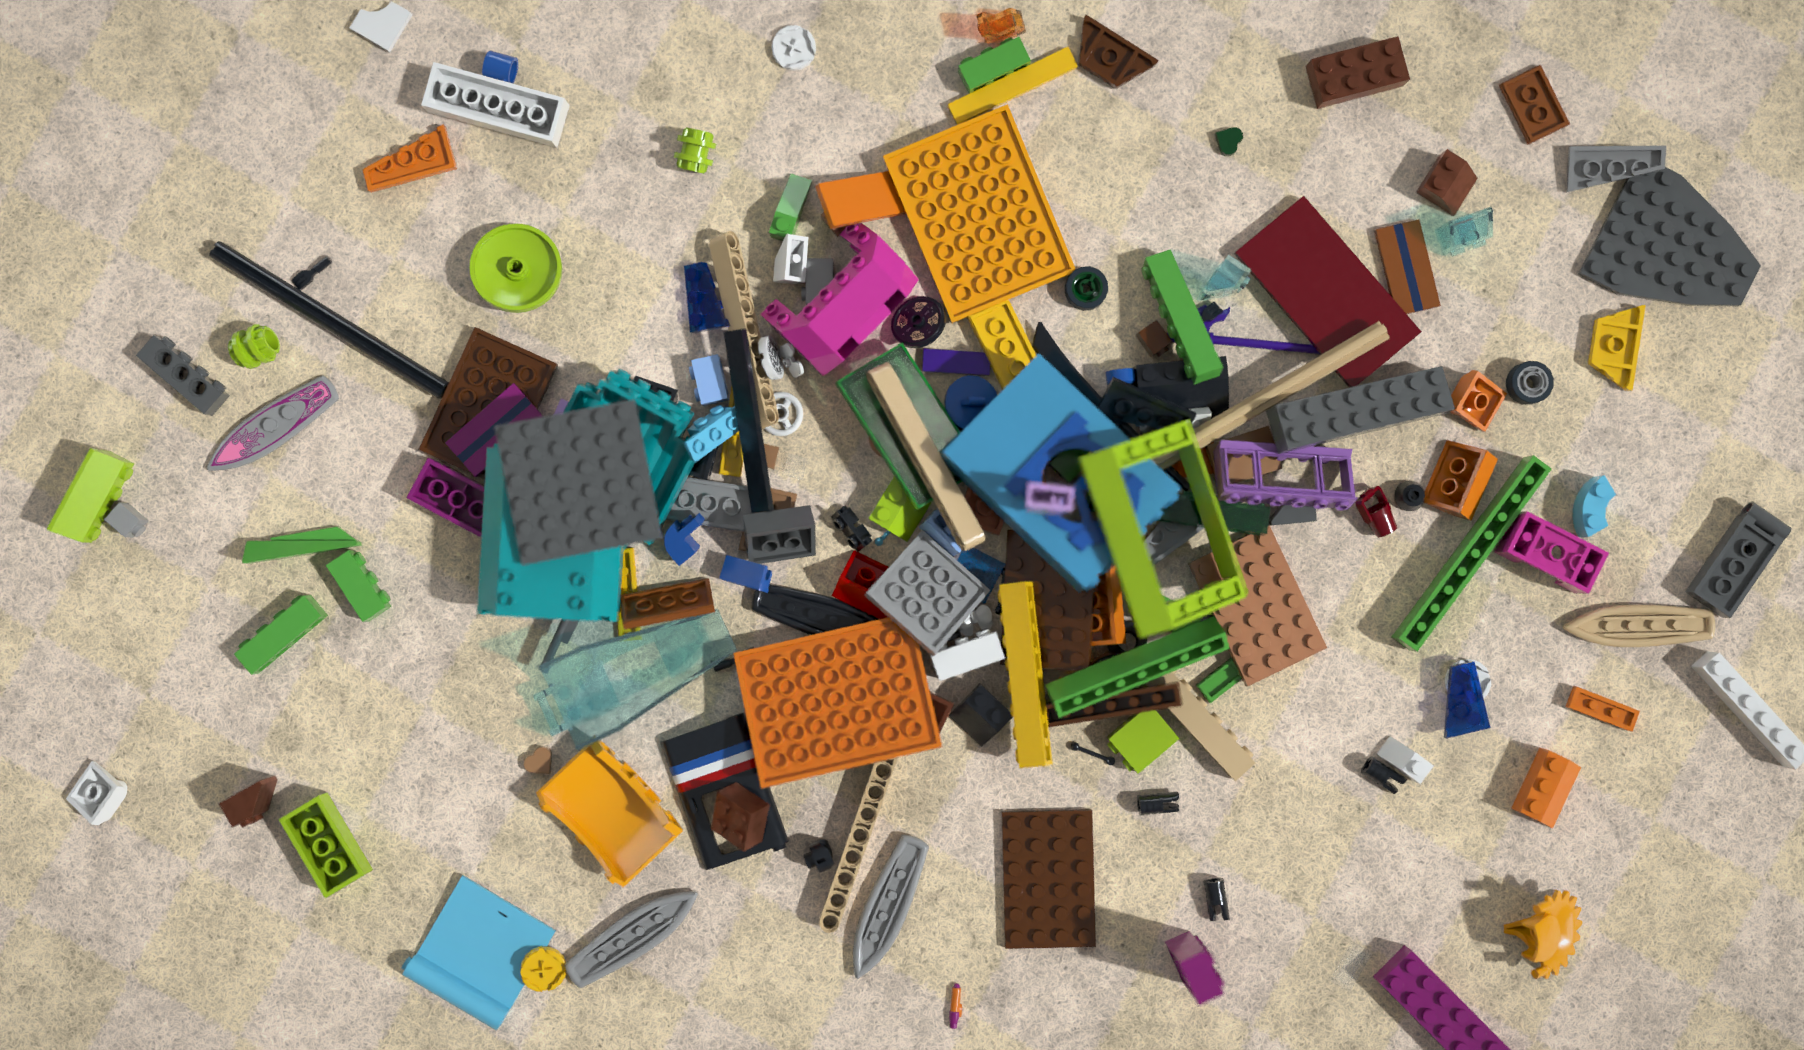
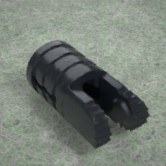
[1361,756,1407,794]
[1137,792,1179,816]
[1203,878,1230,921]

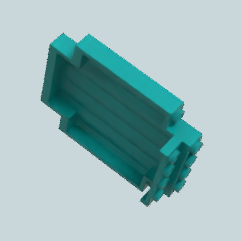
[564,368,695,552]

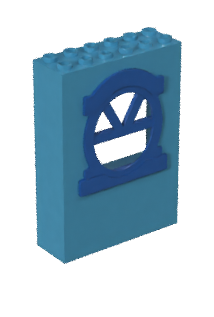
[941,354,1181,592]

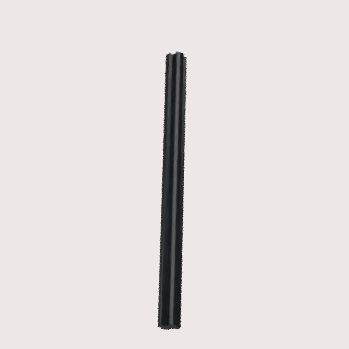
[209,241,449,399]

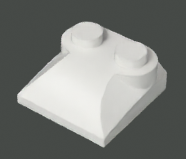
[66,761,127,825]

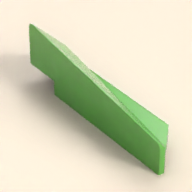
[242,527,362,564]

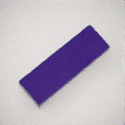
[922,349,990,376]

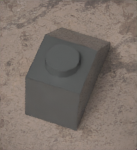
[1267,505,1317,526]

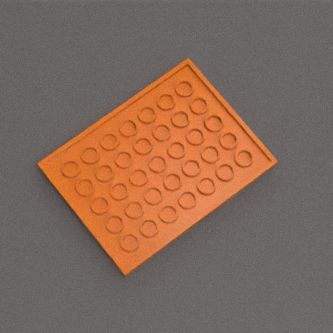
[733,617,942,789]

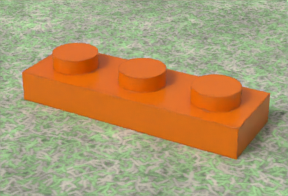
[1565,686,1640,732]

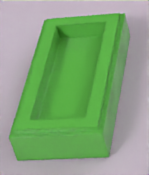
[1196,658,1242,703]

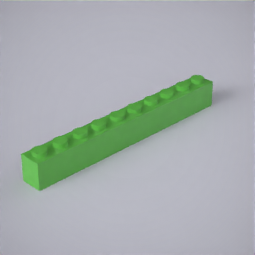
[1392,455,1552,652]

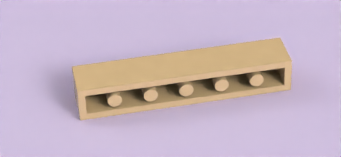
[1144,671,1255,781]

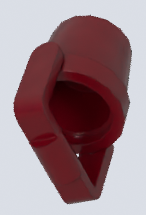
[1355,486,1397,538]

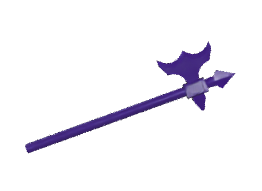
[1167,304,1320,354]

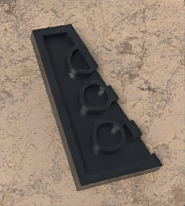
[1097,377,1196,430]

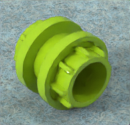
[673,127,717,174]
[228,324,280,369]

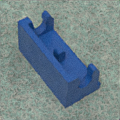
[719,555,772,593]

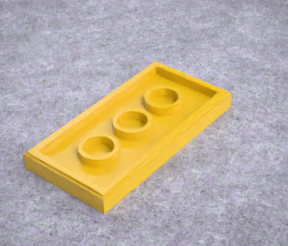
[967,300,1036,390]

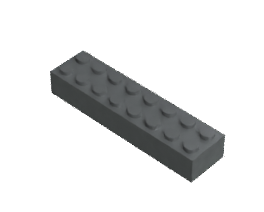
[1266,366,1455,454]

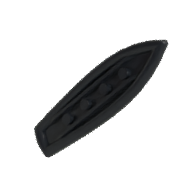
[751,584,879,635]

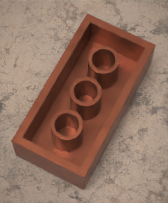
[1305,36,1410,109]

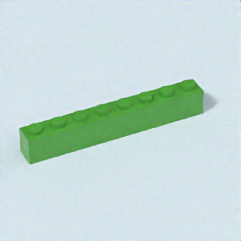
[1045,616,1229,718]

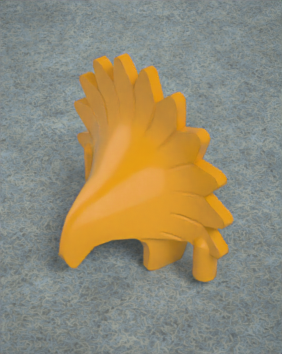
[1504,890,1583,979]

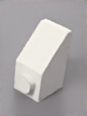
[773,234,809,285]
[1377,736,1434,784]

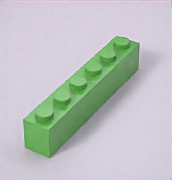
[1141,249,1223,384]

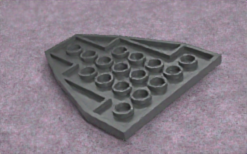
[1578,167,1761,306]

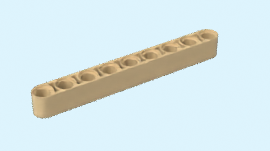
[709,231,779,429]
[866,362,985,552]
[819,758,898,933]

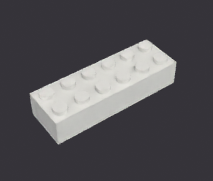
[421,62,570,148]

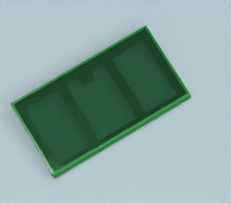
[835,343,963,510]

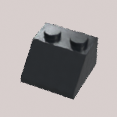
[949,683,1012,747]

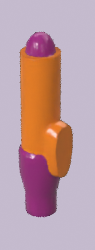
[949,983,962,1029]

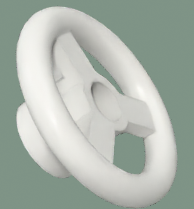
[764,392,803,436]

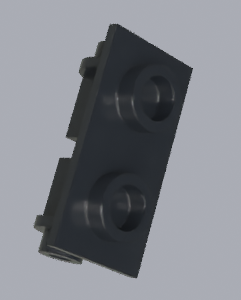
[831,505,873,552]

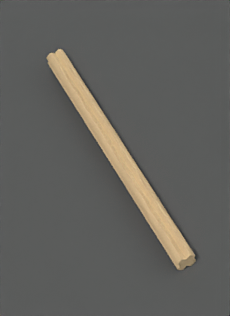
[1151,321,1390,471]

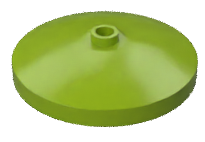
[469,224,562,313]

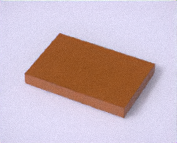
[1498,64,1570,145]

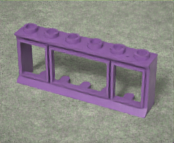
[1213,440,1357,511]

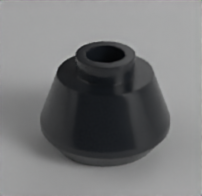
[1394,481,1425,511]

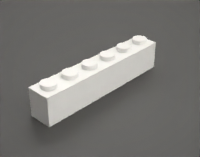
[1691,651,1804,769]

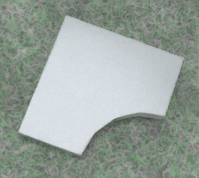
[350,1,413,52]

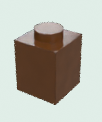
[1135,320,1172,357]

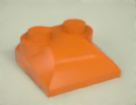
[1450,370,1507,432]

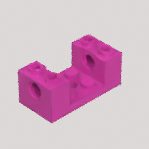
[1494,511,1609,594]

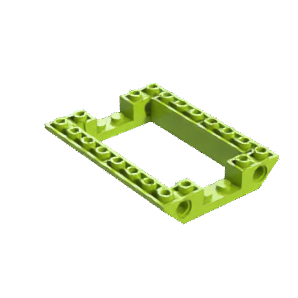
[1078,419,1249,638]

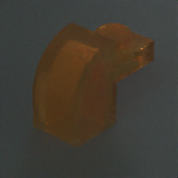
[976,8,1026,43]

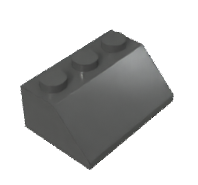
[743,505,816,564]

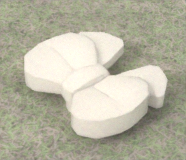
[780,342,804,378]
[960,603,993,636]

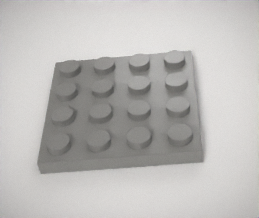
[864,530,990,656]

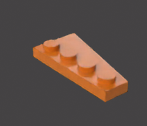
[362,124,457,193]

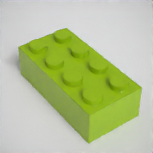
[279,792,373,898]

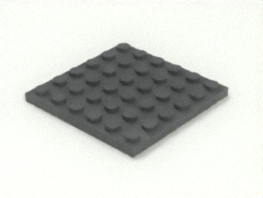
[494,400,663,565]

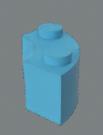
[1572,475,1616,538]

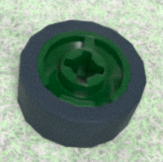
[1064,266,1108,311]

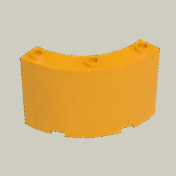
[536,736,683,888]

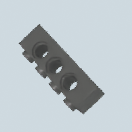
[136,335,230,416]

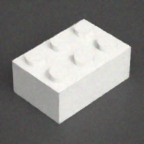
[930,629,1005,681]

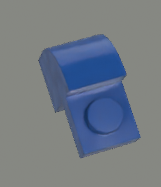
[664,513,705,566]

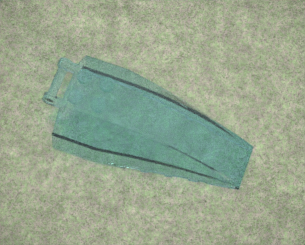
[532,609,737,750]

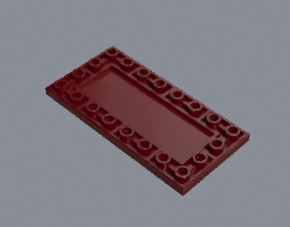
[1234,196,1422,388]

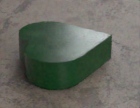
[1214,127,1243,157]

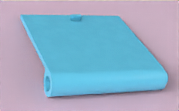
[401,875,556,1031]

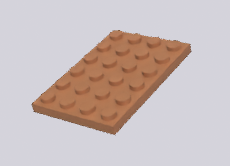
[1188,526,1327,686]

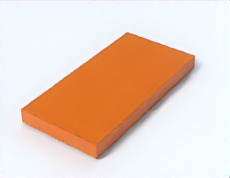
[815,171,906,229]

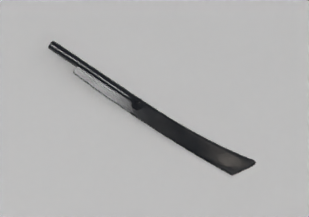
[1032,322,1191,492]

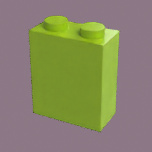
[1107,710,1180,774]

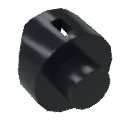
[803,839,834,873]

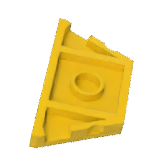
[1588,305,1646,391]

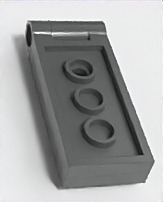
[1685,501,1792,618]

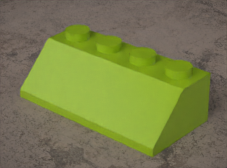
[47,448,134,543]
[868,461,951,542]

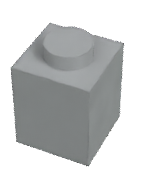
[104,502,149,538]

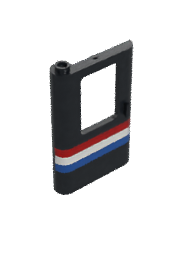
[660,713,789,870]

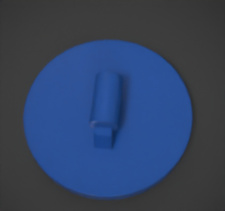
[944,375,998,430]

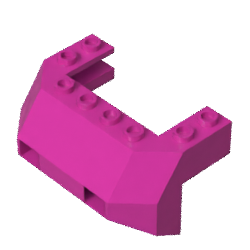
[760,223,919,376]

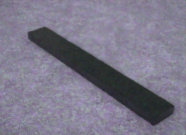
[724,329,774,513]

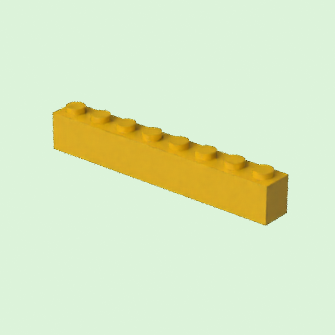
[998,581,1053,768]

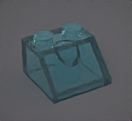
[1435,206,1493,257]
[1196,255,1251,302]

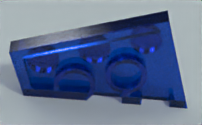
[684,262,730,333]
[1444,661,1491,739]

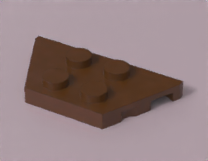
[1079,14,1159,89]

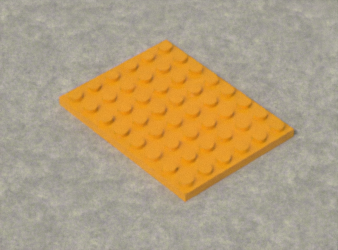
[883,104,1076,323]

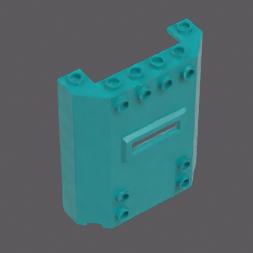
[477,444,624,621]

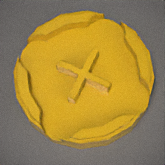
[520,946,566,992]

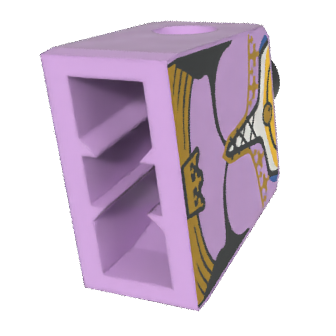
[1026,483,1074,515]

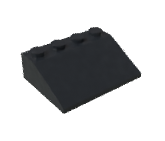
[1133,356,1229,435]

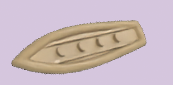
[1563,605,1716,647]

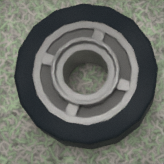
[1506,361,1554,405]

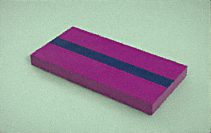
[445,383,544,477]

